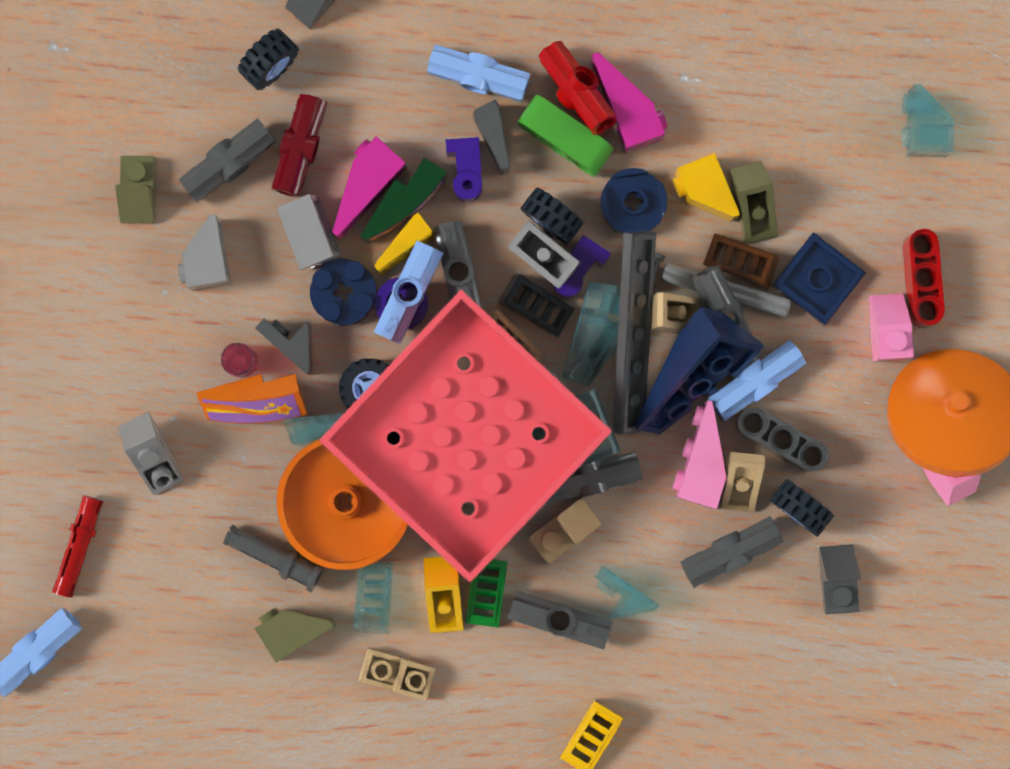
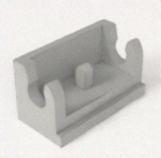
[277,194,342,270]

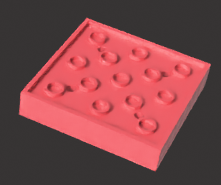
[319,290,612,582]

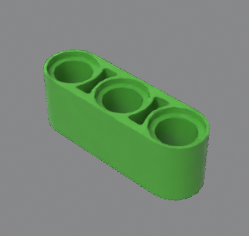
[517,95,614,177]

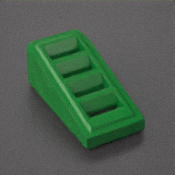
[465,559,508,628]

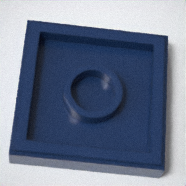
[772,232,866,326]

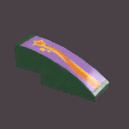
[360,158,448,244]

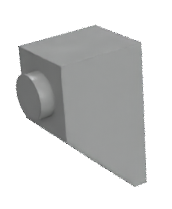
[178,215,231,291]
[507,221,581,289]

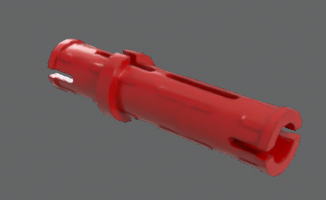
[52,495,104,598]

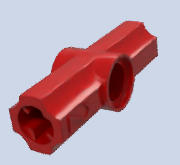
[538,41,617,135]

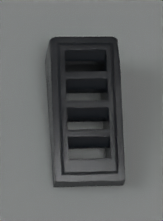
[498,274,575,337]

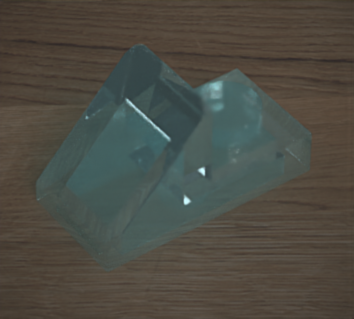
[594,565,659,619]

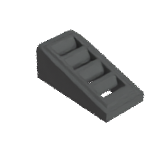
[473,100,510,175]

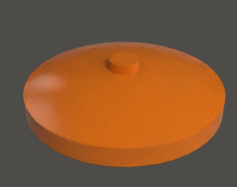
[887,349,1010,477]
[277,439,408,570]

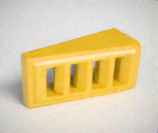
[374,212,434,275]
[560,699,624,769]

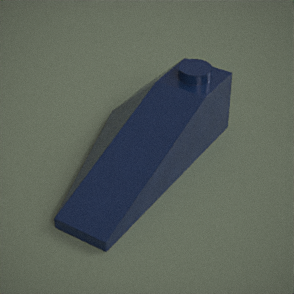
[634,307,764,434]

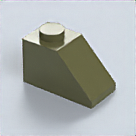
[729,161,778,244]
[255,607,336,663]

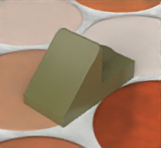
[115,156,156,224]

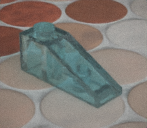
[562,281,621,387]

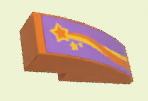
[197,373,307,424]

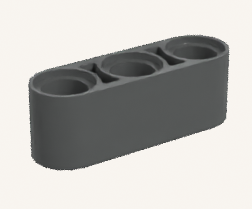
[736,408,829,472]

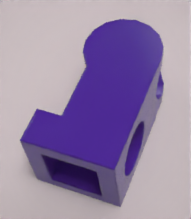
[445,137,482,202]
[554,235,611,299]

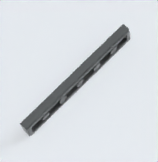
[612,230,656,435]

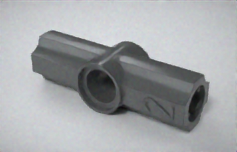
[179,118,276,203]
[433,221,482,308]
[692,265,762,364]
[545,452,643,504]
[680,516,784,588]
[507,590,613,650]

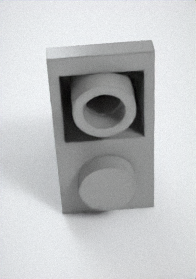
[118,412,184,495]

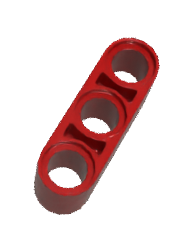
[903,228,945,328]

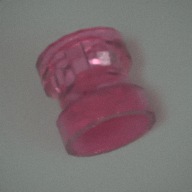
[221,343,258,378]

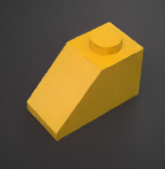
[672,153,740,222]
[423,556,464,633]

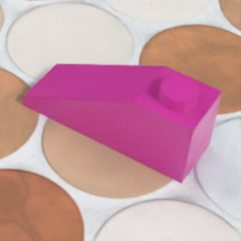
[591,52,668,154]
[332,136,407,241]

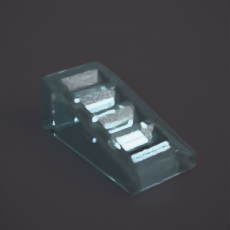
[283,413,344,446]
[353,562,393,634]

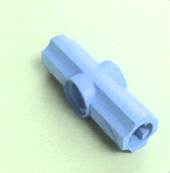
[427,44,530,102]
[374,241,444,345]
[707,340,806,421]
[0,608,83,697]

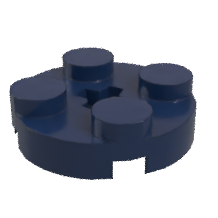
[600,168,667,234]
[310,259,377,326]

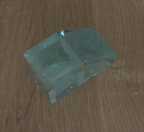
[901,84,954,158]

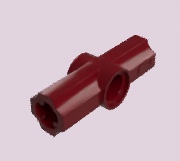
[271,94,328,198]

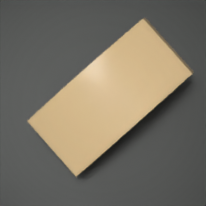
[358,647,436,701]

